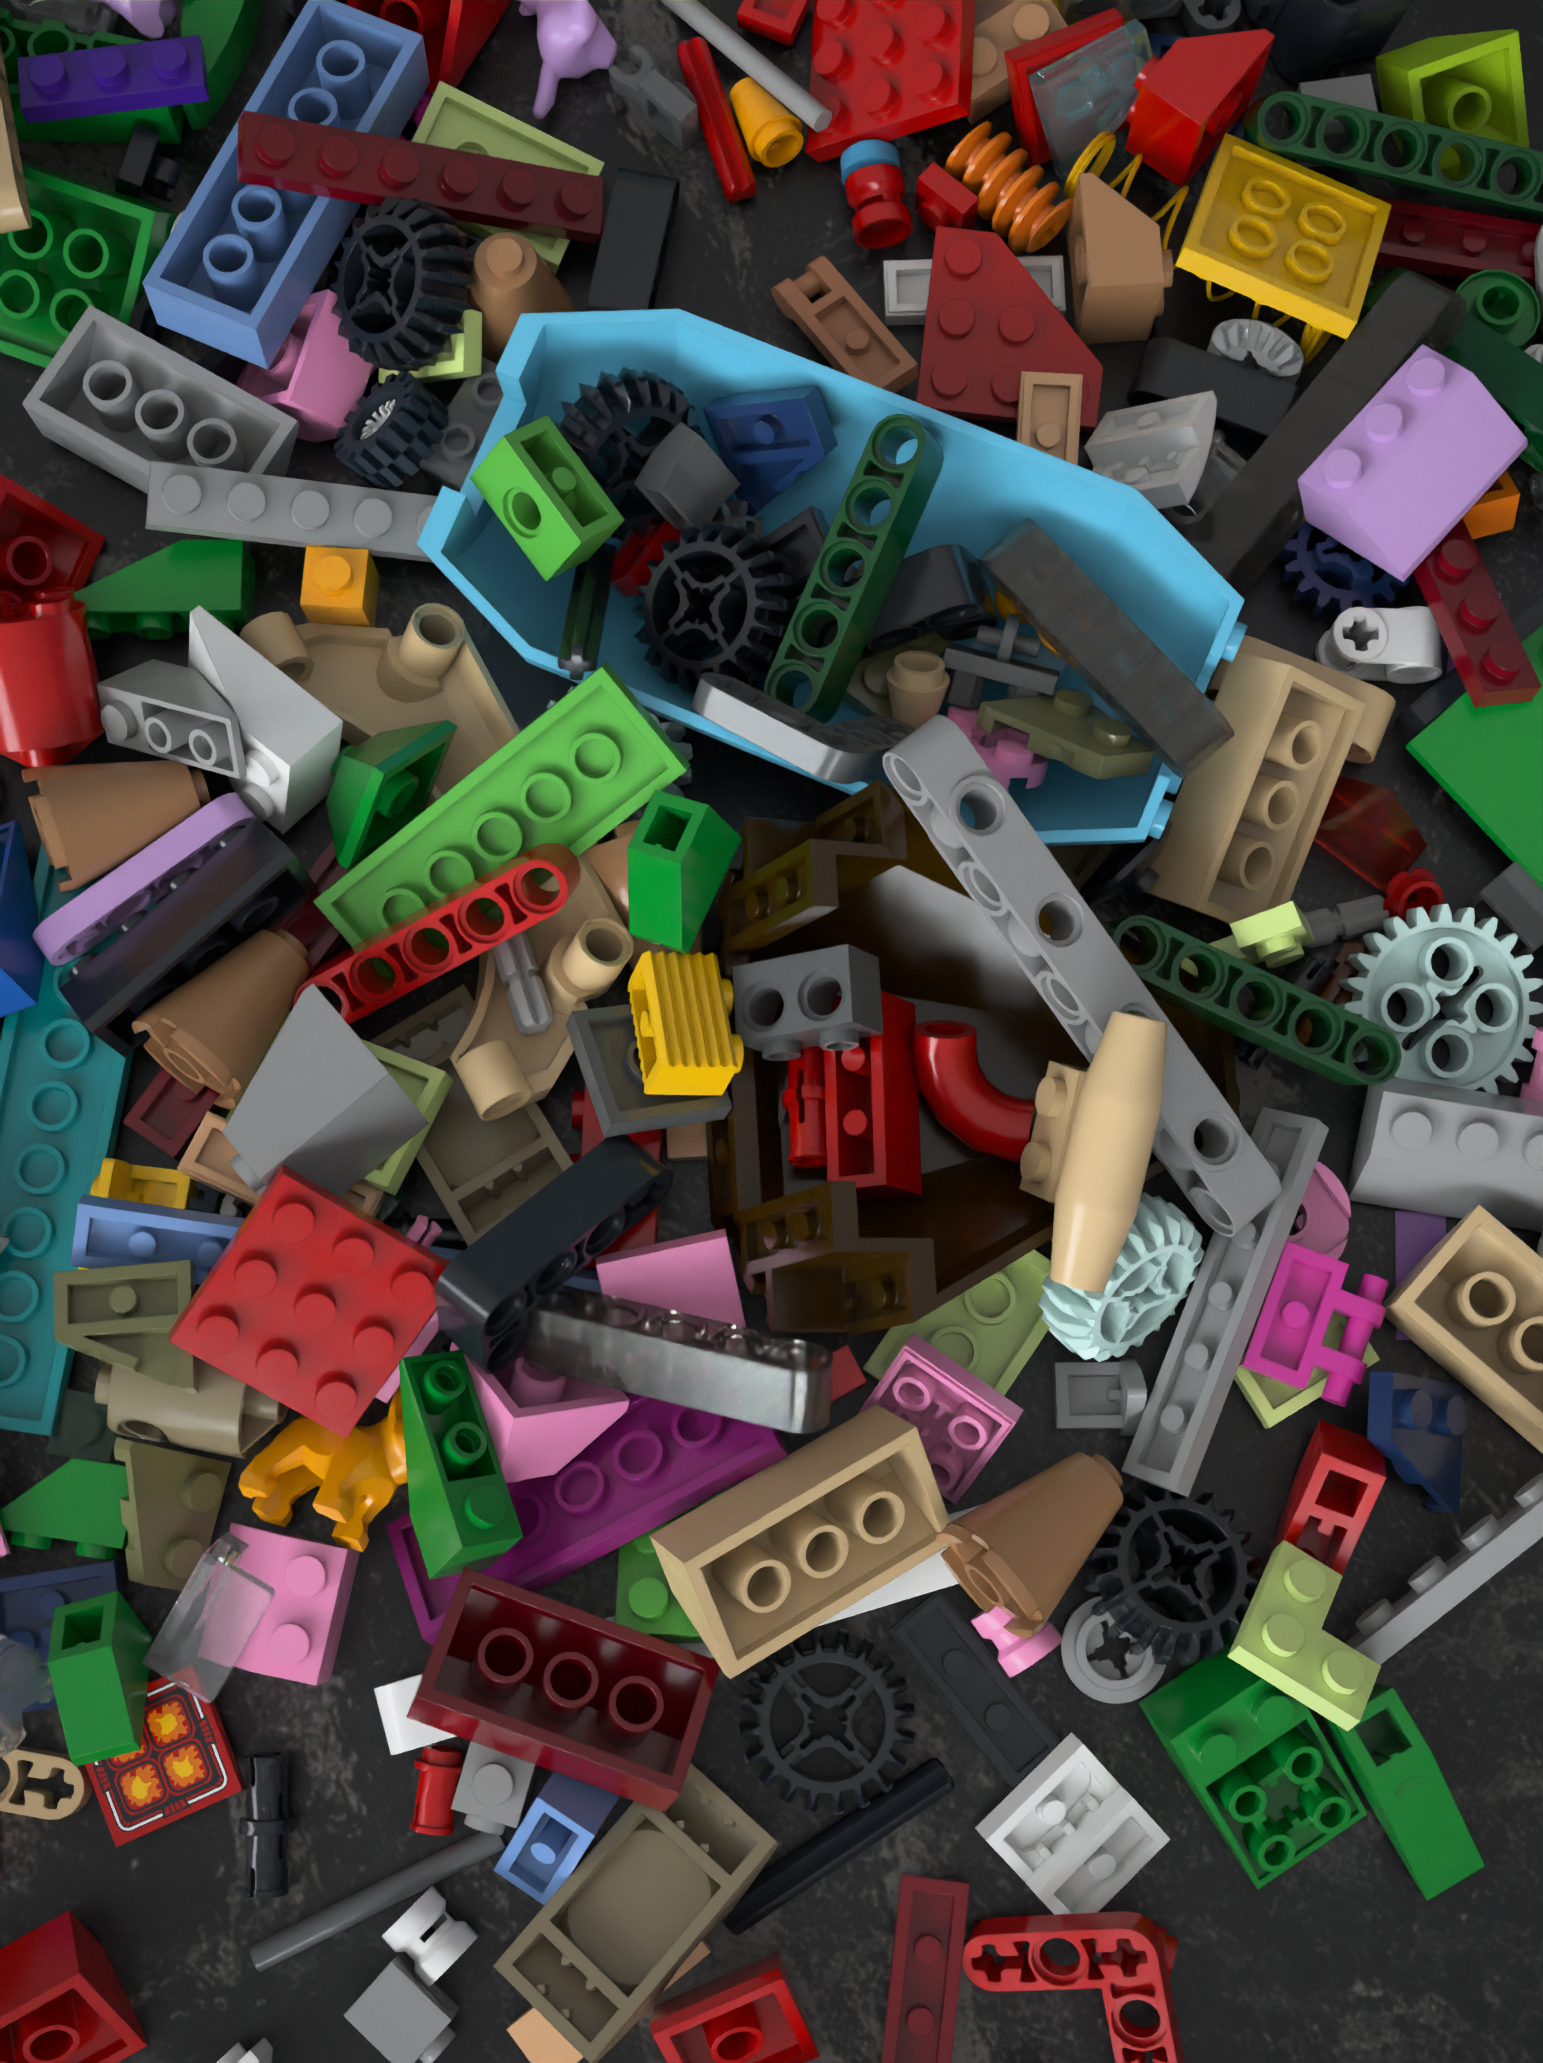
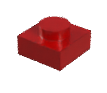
[737,0,813,47]
[915,161,979,232]

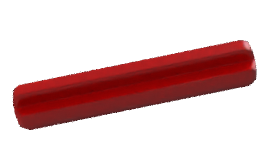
[677,36,756,203]

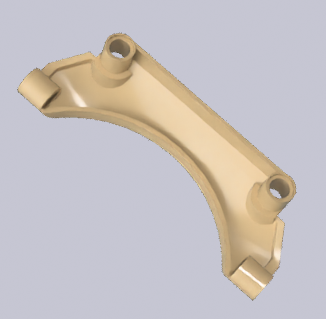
[239,603,634,1121]

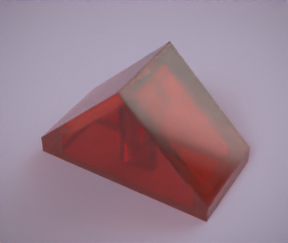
[1313,775,1428,893]

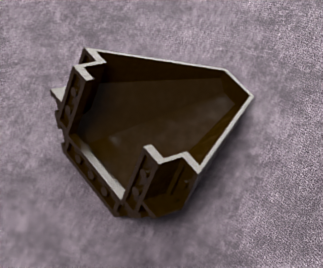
[703,779,1240,1336]

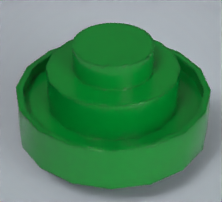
[1452,269,1541,350]

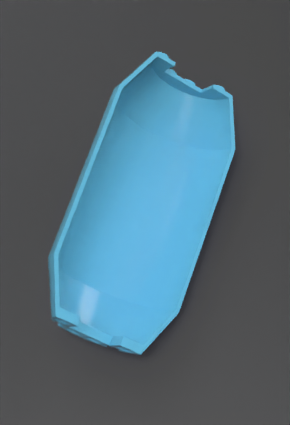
[416,309,1248,847]

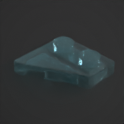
[1028,18,1153,182]

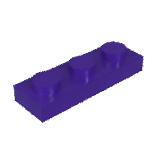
[18,35,210,124]

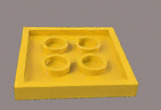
[1175,133,1392,340]

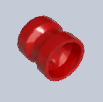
[845,164,913,249]

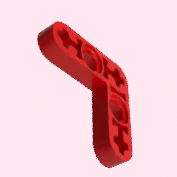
[962,1911,1185,2063]

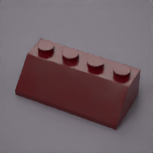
[406,1567,720,1812]

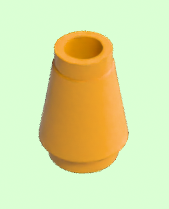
[729,77,803,168]

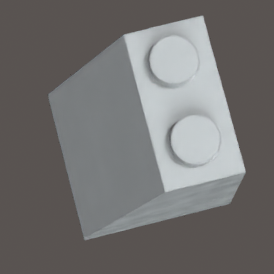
[222,984,430,1198]

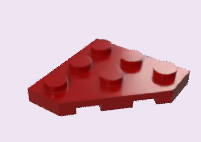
[916,226,1103,433]

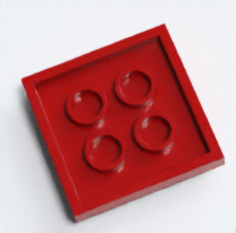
[806,0,975,163]
[169,1164,450,1438]

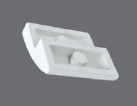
[1084,390,1217,509]
[975,1732,1170,1915]

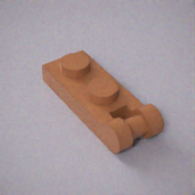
[771,255,918,393]

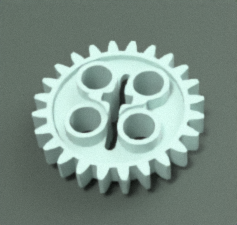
[1337,904,1543,1094]

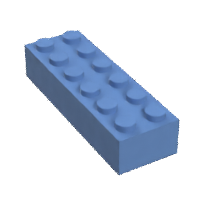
[142,0,430,370]

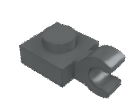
[608,44,699,153]

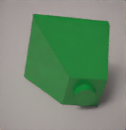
[326,720,457,870]

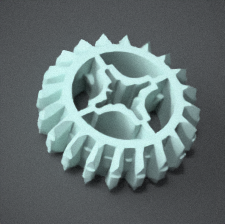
[1038,1192,1204,1362]

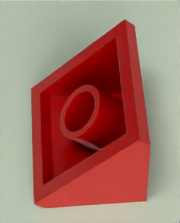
[649,1952,820,2063]

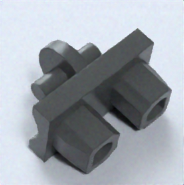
[943,612,1060,709]

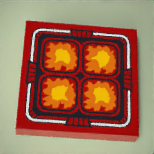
[85,1662,246,1847]

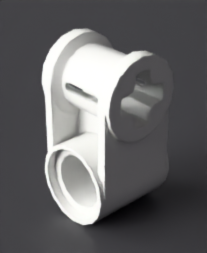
[1315,606,1442,684]

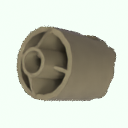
[95,1358,289,1459]

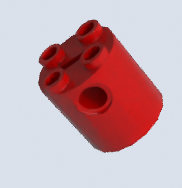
[0,587,105,767]

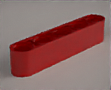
[293,843,581,1025]

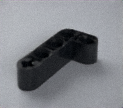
[749,544,999,693]
[435,1134,674,1374]

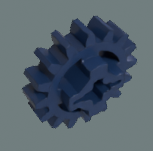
[1277,505,1411,620]

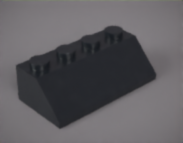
[59,818,319,1058]

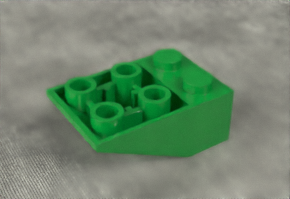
[1138,1644,1368,1890]

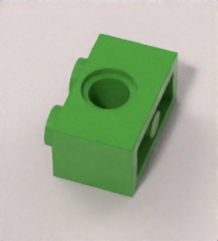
[470,415,624,582]

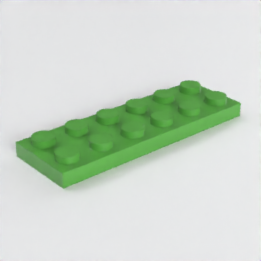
[313,662,691,978]

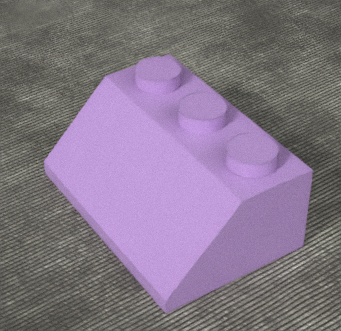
[1297,344,1528,582]

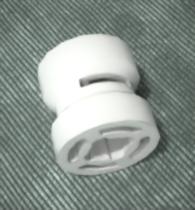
[382,1886,479,1988]

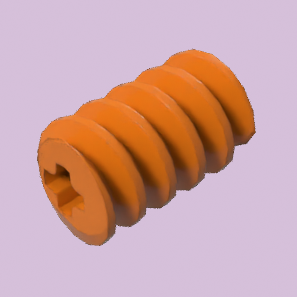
[944,121,1073,253]

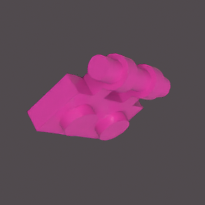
[1239,1241,1389,1407]

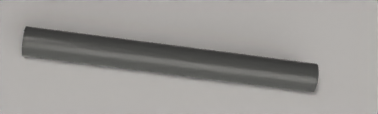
[249,1831,507,1972]

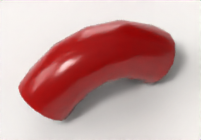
[912,1020,1037,1164]

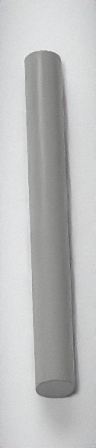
[661,0,832,132]

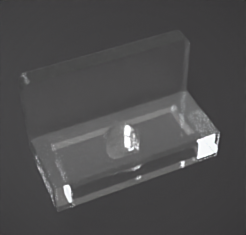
[142,1531,275,1703]

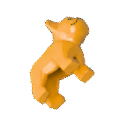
[238,1385,408,1552]

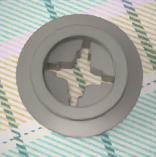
[1207,319,1305,384]
[1061,1596,1166,1704]

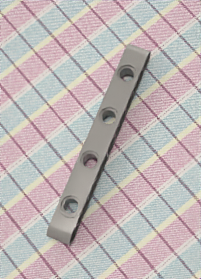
[882,715,1282,1237]

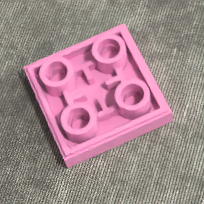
[857,1333,1024,1505]

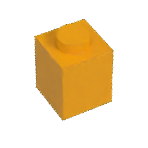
[300,546,380,627]

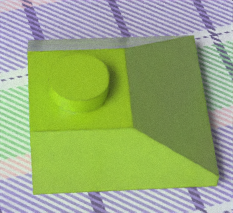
[1375,29,1530,179]

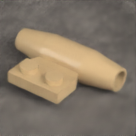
[1019,1010,1168,1292]

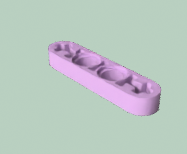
[32,792,256,966]

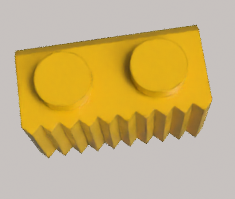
[627,950,744,1096]

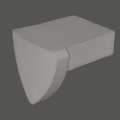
[1052,1356,1147,1436]

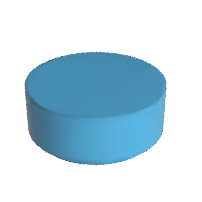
[840,139,901,186]

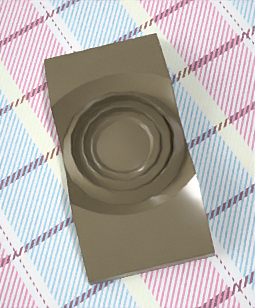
[369,984,574,1247]
[493,1763,779,2063]

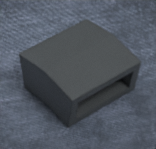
[634,421,741,531]
[1462,861,1543,957]

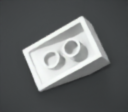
[188,605,343,834]

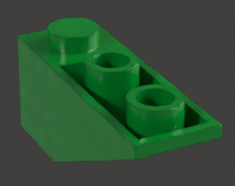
[74,540,255,640]
[399,1350,523,1579]
[1318,1683,1485,1901]

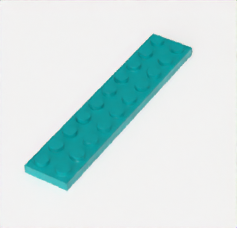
[0,843,161,1437]

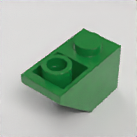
[627,789,742,955]
[0,1458,129,1560]
[47,1590,152,1767]

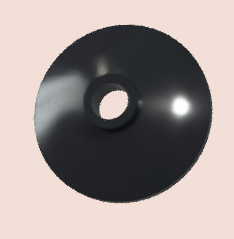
[1079,818,1173,907]

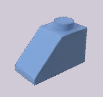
[493,1772,620,1906]

